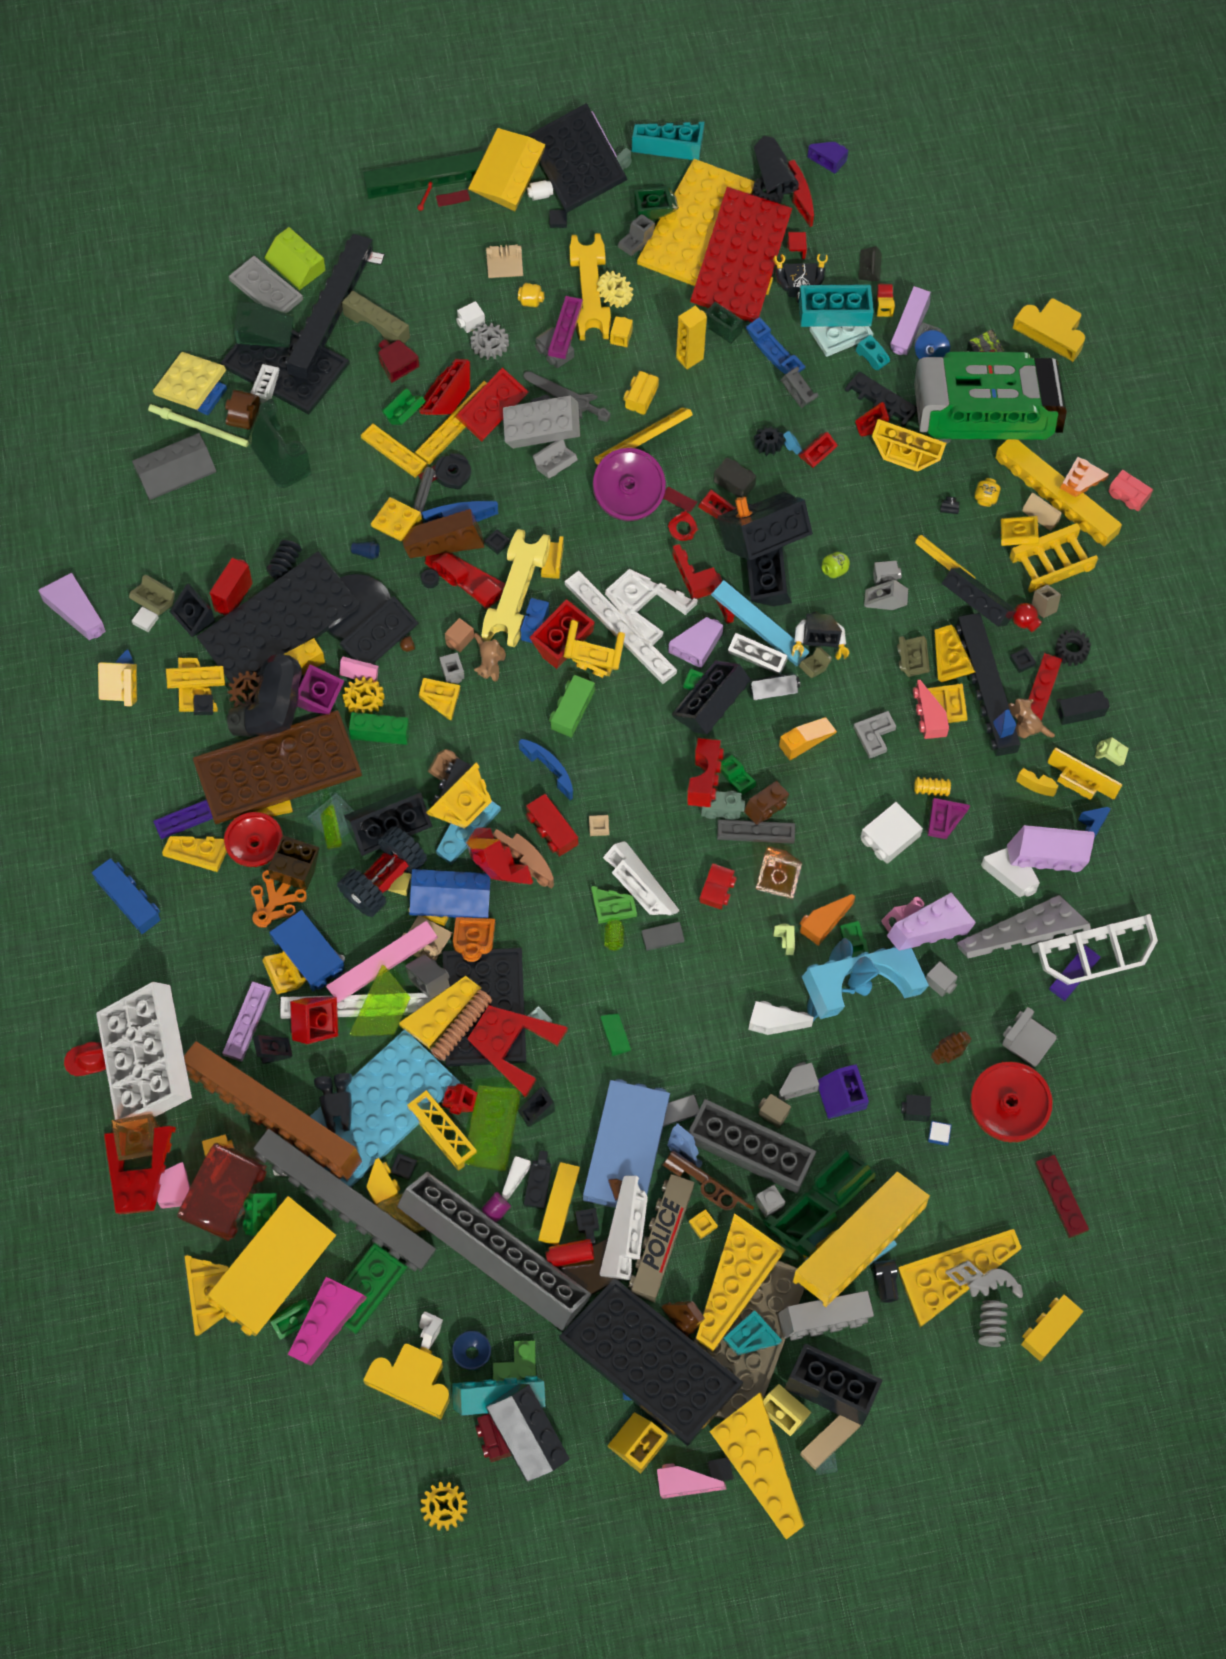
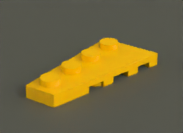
[399,976,481,1049]

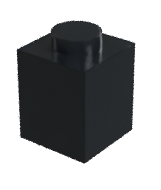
[901,1095,931,1122]

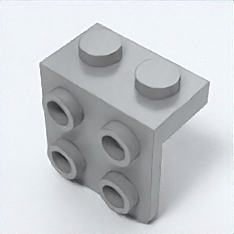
[1002,1007,1056,1067]

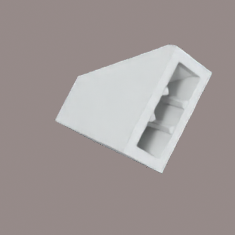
[981,848,1040,897]

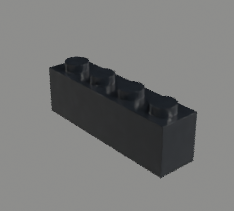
[942,568,1017,627]

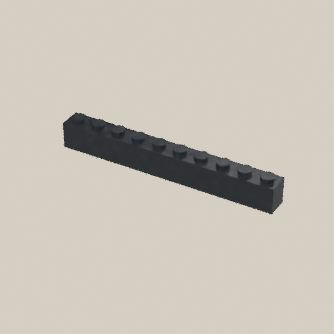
[285,234,373,380]

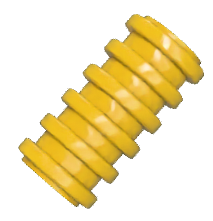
[914,777,951,796]

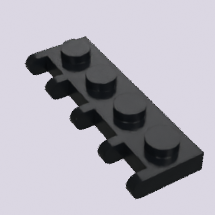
[845,372,917,427]

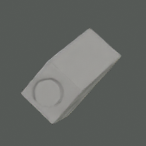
[864,580,908,610]
[778,1062,819,1101]

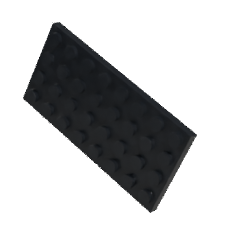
[196,551,361,688]
[559,1278,743,1446]

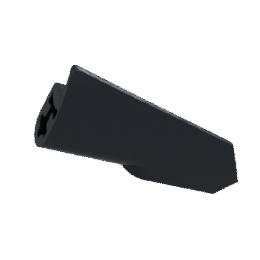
[754,136,799,196]

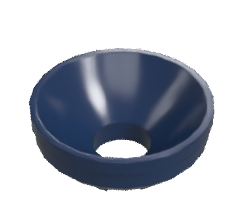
[452,1331,491,1370]

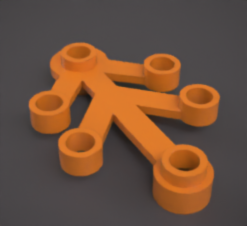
[251,870,307,928]

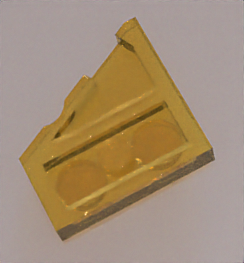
[377,1194,426,1233]

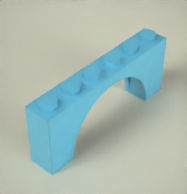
[802,946,929,1019]

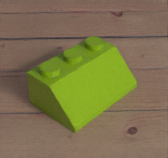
[265,227,326,290]

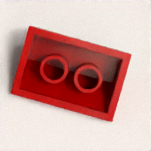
[530,599,595,669]

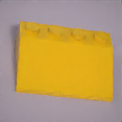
[468,128,545,211]

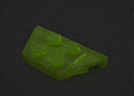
[349,965,411,1037]

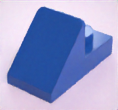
[1079,807,1110,839]

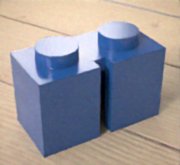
[521,598,549,643]

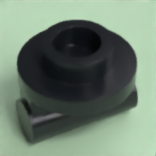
[940,496,960,514]

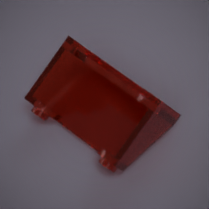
[177,1143,267,1241]

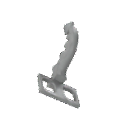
[945,1261,1023,1298]

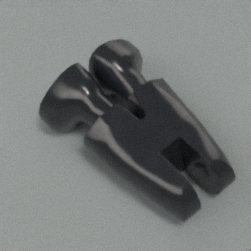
[314,1073,352,1133]

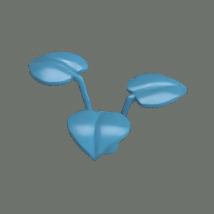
[807,938,880,1022]

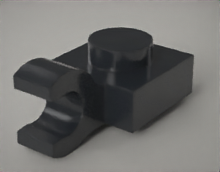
[576,1208,599,1246]

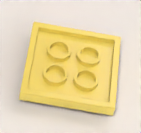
[153,352,226,410]

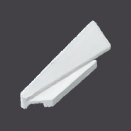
[603,841,679,915]
[600,1176,648,1280]

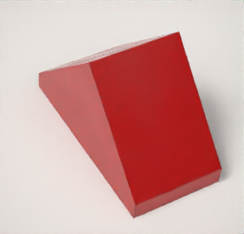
[855,402,889,436]

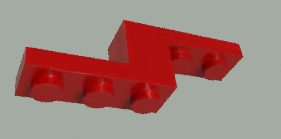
[672,544,734,624]

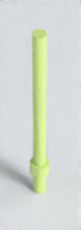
[148,404,249,447]

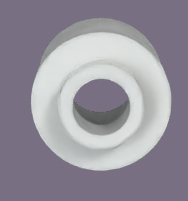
[527,180,553,201]

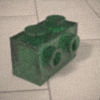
[705,302,743,344]

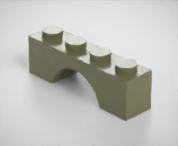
[342,291,410,344]

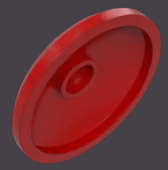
[224,812,283,867]

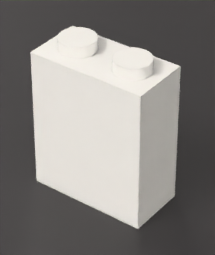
[861,802,923,864]

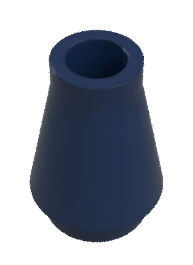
[351,541,380,560]

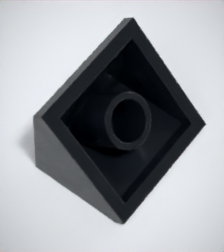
[169,584,215,637]

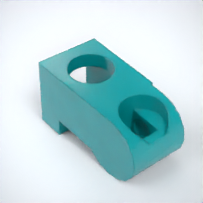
[856,334,890,370]

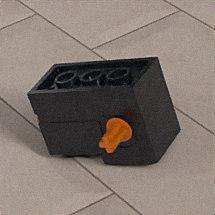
[717,492,813,561]

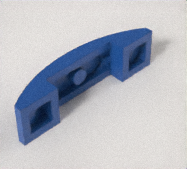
[746,317,806,374]
[519,739,573,800]

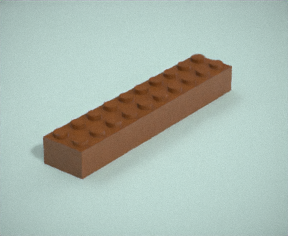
[184,1041,362,1181]

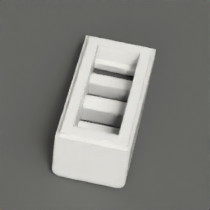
[251,364,280,405]
[502,1156,531,1201]

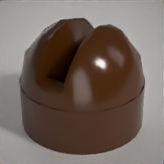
[400,636,415,652]

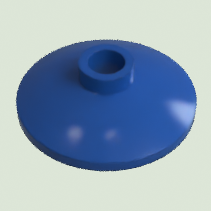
[915,330,950,360]

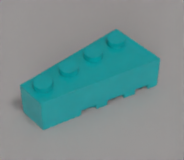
[632,122,705,160]
[452,1376,545,1415]

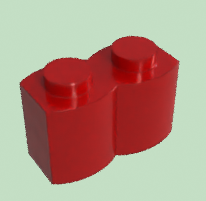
[700,863,737,910]

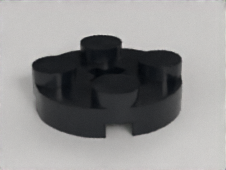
[435,453,471,490]

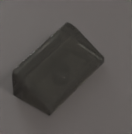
[859,246,882,281]

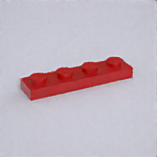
[1028,653,1062,720]

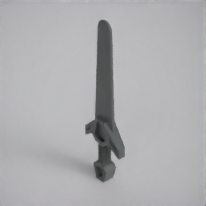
[523,371,611,422]

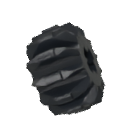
[753,425,784,457]

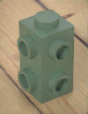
[701,791,745,820]

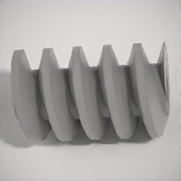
[978,1300,1008,1347]

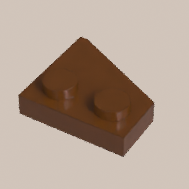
[662,1301,705,1338]

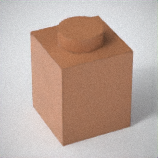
[445,618,474,652]

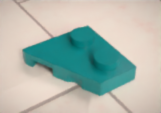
[723,1310,782,1355]

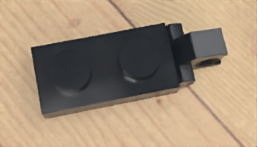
[524,1150,551,1209]

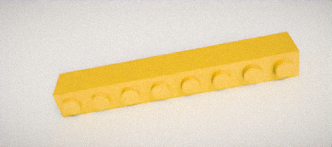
[995,439,1122,547]

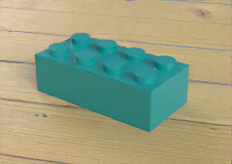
[798,285,874,327]

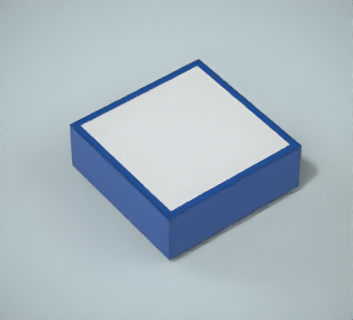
[928,1121,952,1146]

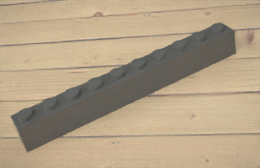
[253,1129,436,1272]

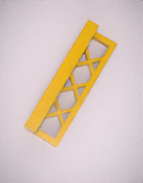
[407,1090,477,1171]

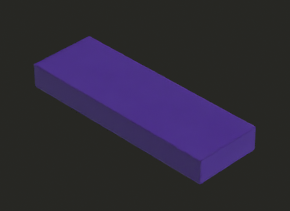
[153,799,213,839]
[1049,945,1101,1001]

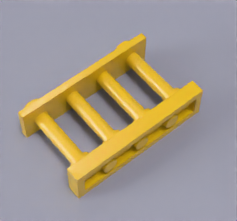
[1009,523,1098,592]

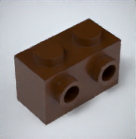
[744,781,789,825]

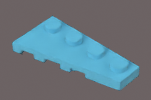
[436,801,501,865]

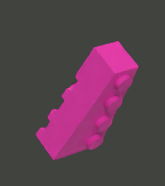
[288,1277,367,1366]

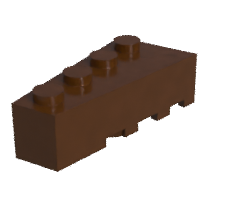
[403,509,485,558]

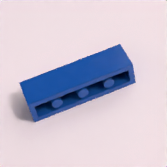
[92,858,160,934]

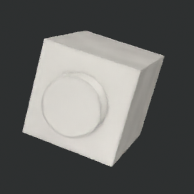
[456,301,485,333]

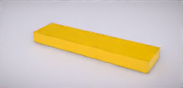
[361,424,427,478]

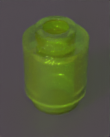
[604,920,624,951]

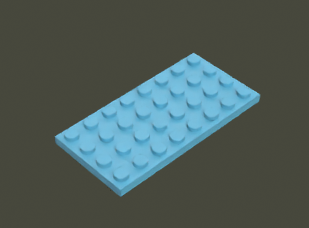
[293,1030,461,1187]

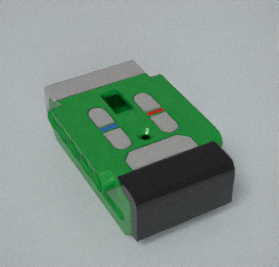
[914,352,1067,440]

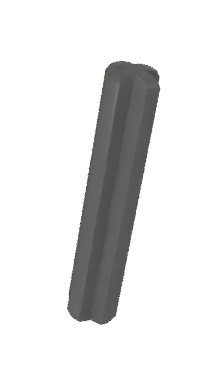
[413,467,435,516]

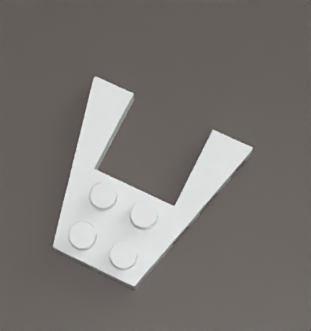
[605,569,698,647]

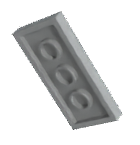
[229,256,303,320]

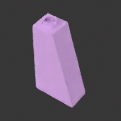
[891,286,931,355]
[39,573,106,640]

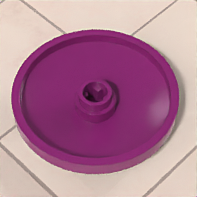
[593,448,666,521]

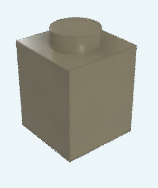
[1032,585,1061,618]
[758,1094,791,1128]

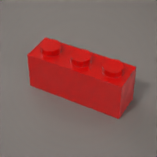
[525,794,578,857]

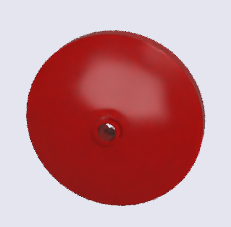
[970,1062,1053,1142]

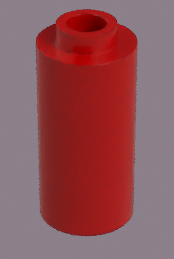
[546,1239,594,1267]

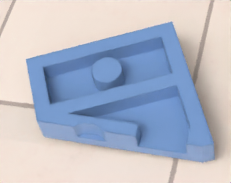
[667,1124,702,1168]

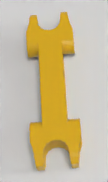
[570,233,611,341]

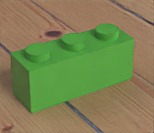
[549,675,595,738]

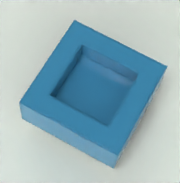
[783,431,803,454]

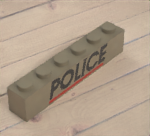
[629,1174,694,1302]

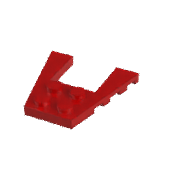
[468,1006,568,1097]
[104,1126,176,1214]

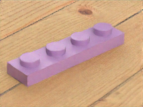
[223,982,272,1062]

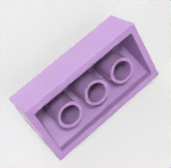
[1007,825,1095,872]

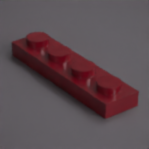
[1035,1155,1089,1238]

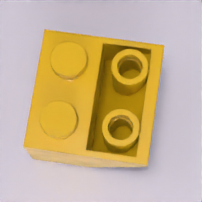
[607,1412,668,1474]

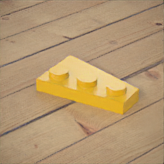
[935,625,975,682]
[178,658,218,712]
[162,836,227,872]

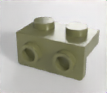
[129,575,175,615]
[897,636,930,677]

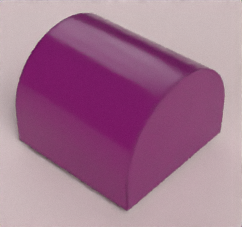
[482,1192,512,1222]

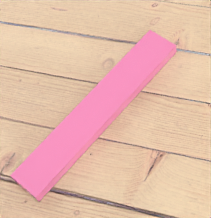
[326,921,438,1003]

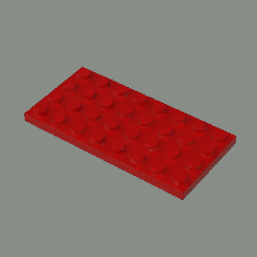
[690,187,792,322]

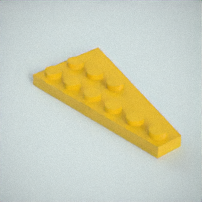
[696,1213,786,1351]
[897,1229,1021,1328]
[709,1393,805,1539]

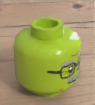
[822,552,850,578]

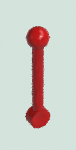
[417,181,433,211]

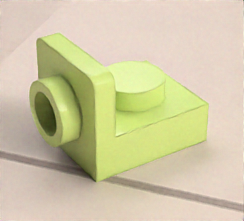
[773,924,795,955]

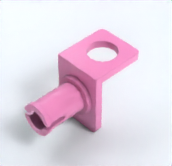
[881,897,924,932]

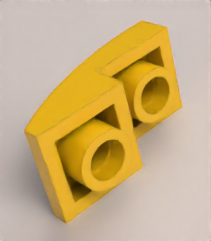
[1016,768,1058,796]

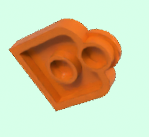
[453,917,495,962]

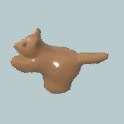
[474,633,506,682]
[1008,698,1055,739]

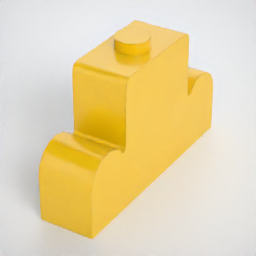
[1013,298,1085,362]
[363,1344,450,1419]

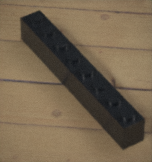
[955,613,1020,757]

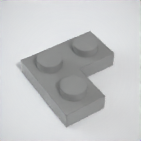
[853,711,896,759]

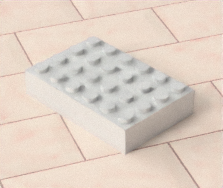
[96,982,192,1128]

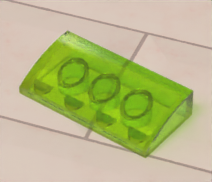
[464,1085,521,1171]

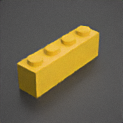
[676,305,707,370]

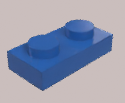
[195,382,227,415]

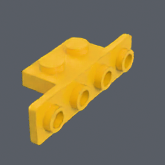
[1048,748,1122,800]

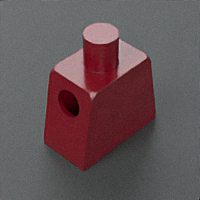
[378,339,419,383]

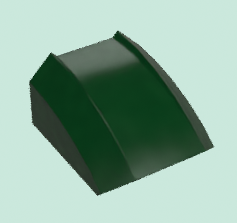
[634,187,679,221]

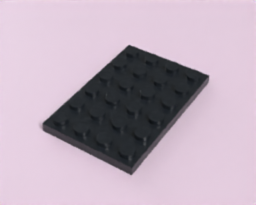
[527,103,628,213]
[220,313,349,415]
[443,948,527,1067]

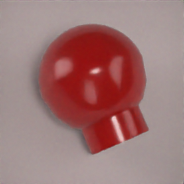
[1012,603,1042,632]

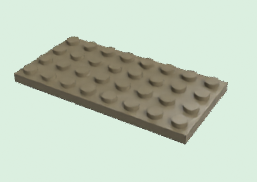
[694,1261,805,1420]

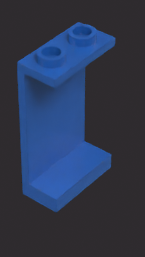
[269,910,345,992]

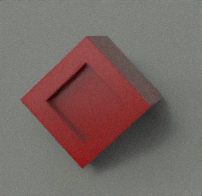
[787,232,807,259]

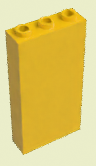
[206,1196,336,1336]

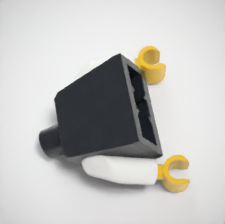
[791,611,849,660]

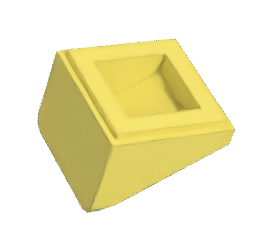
[388,873,412,896]

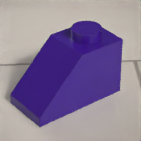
[807,142,848,174]

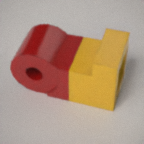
[876,284,895,317]

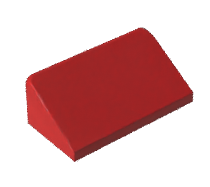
[798,432,838,468]

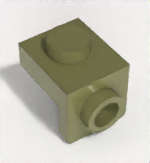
[799,647,832,678]

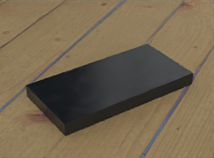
[339,596,419,664]

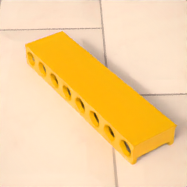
[793,1172,930,1307]

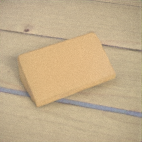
[1022,493,1062,531]

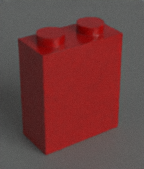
[210,558,253,616]

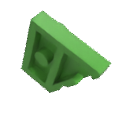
[591,886,637,924]

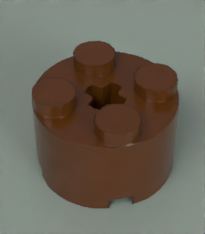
[225,390,261,430]

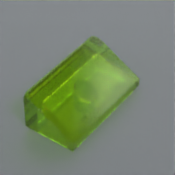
[321,804,342,849]

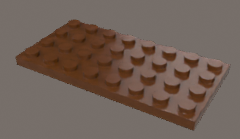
[193,710,362,825]

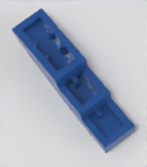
[422,501,498,523]

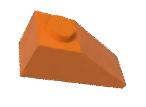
[800,894,855,946]

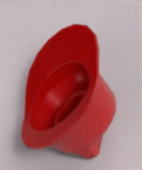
[64,1042,106,1076]

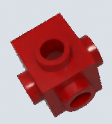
[442,1084,478,1115]

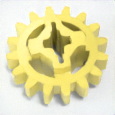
[596,271,634,308]

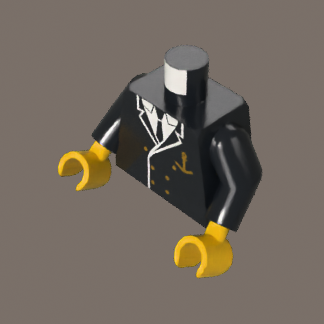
[773,254,828,303]

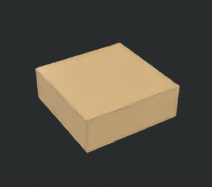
[589,815,609,836]

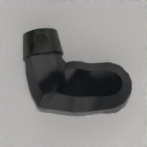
[227,654,301,736]

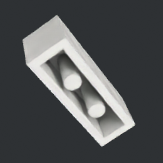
[728,633,788,675]

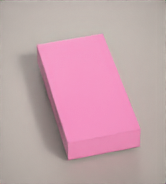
[339,657,379,683]

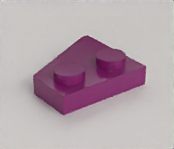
[928,798,970,839]

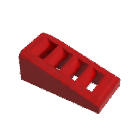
[698,490,736,519]

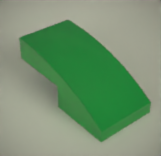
[721,755,757,796]
[839,921,869,958]

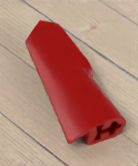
[425,553,506,609]

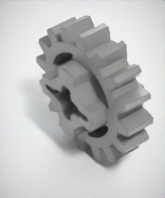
[470,323,509,360]

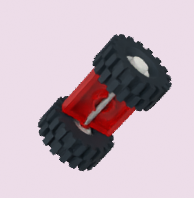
[337,826,427,917]

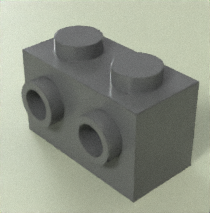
[405,954,450,999]

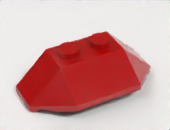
[419,359,470,415]

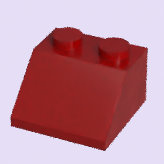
[290,997,338,1044]

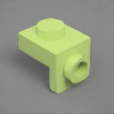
[1095,738,1129,766]

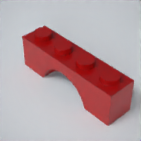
[688,738,724,807]

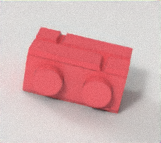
[1108,470,1153,512]

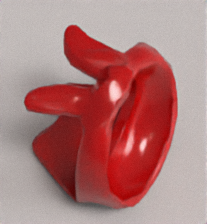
[668,510,698,541]

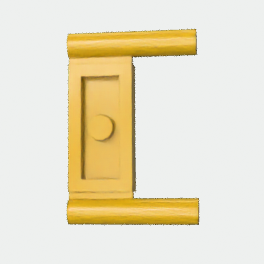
[564,620,625,670]

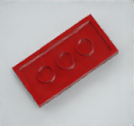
[456,368,529,442]

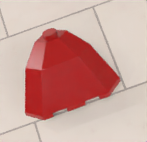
[466,827,533,884]

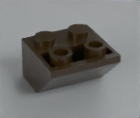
[268,836,320,890]

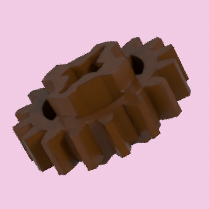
[228,671,260,707]
[930,1031,972,1065]

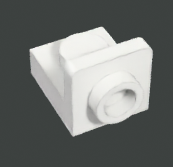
[419,1312,443,1350]

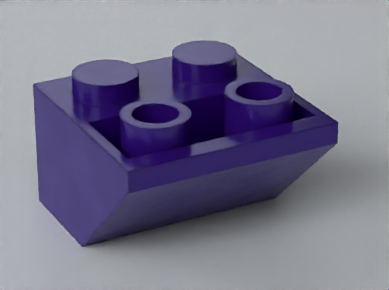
[818,1064,869,1119]

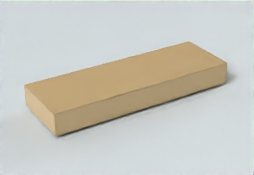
[800,1415,860,1470]

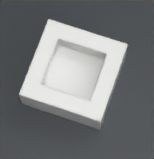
[132,607,159,632]

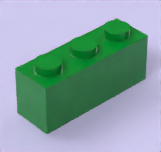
[349,712,410,745]

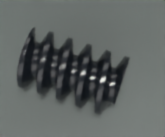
[266,540,302,580]

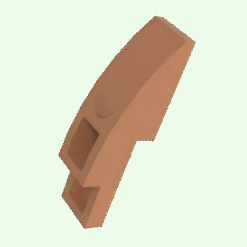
[493,829,554,889]

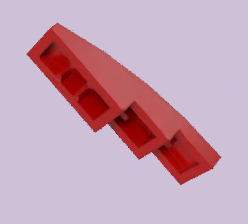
[788,160,814,227]

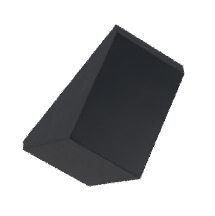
[517,1087,555,1127]

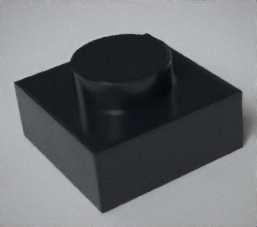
[193,695,213,715]

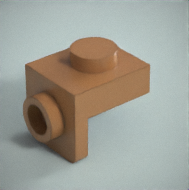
[427,749,459,780]

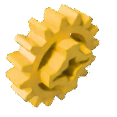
[343,677,385,714]
[421,1482,468,1531]

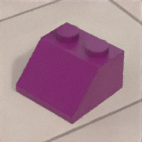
[298,665,344,714]

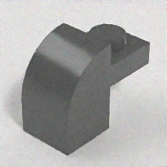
[618,214,655,256]

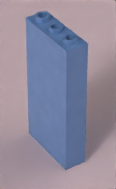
[583,1079,670,1208]

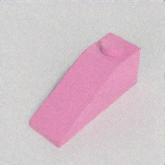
[657,1464,726,1499]

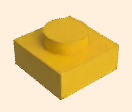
[689,1209,718,1239]

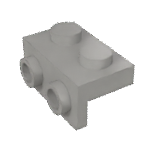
[533,440,578,478]

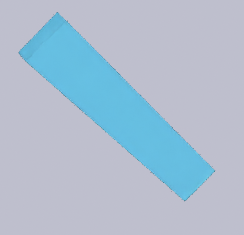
[711,580,809,667]

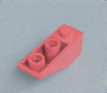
[913,680,949,739]

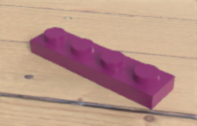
[548,296,583,359]

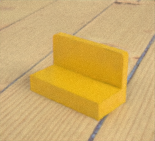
[541,536,564,579]

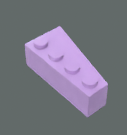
[887,893,976,951]

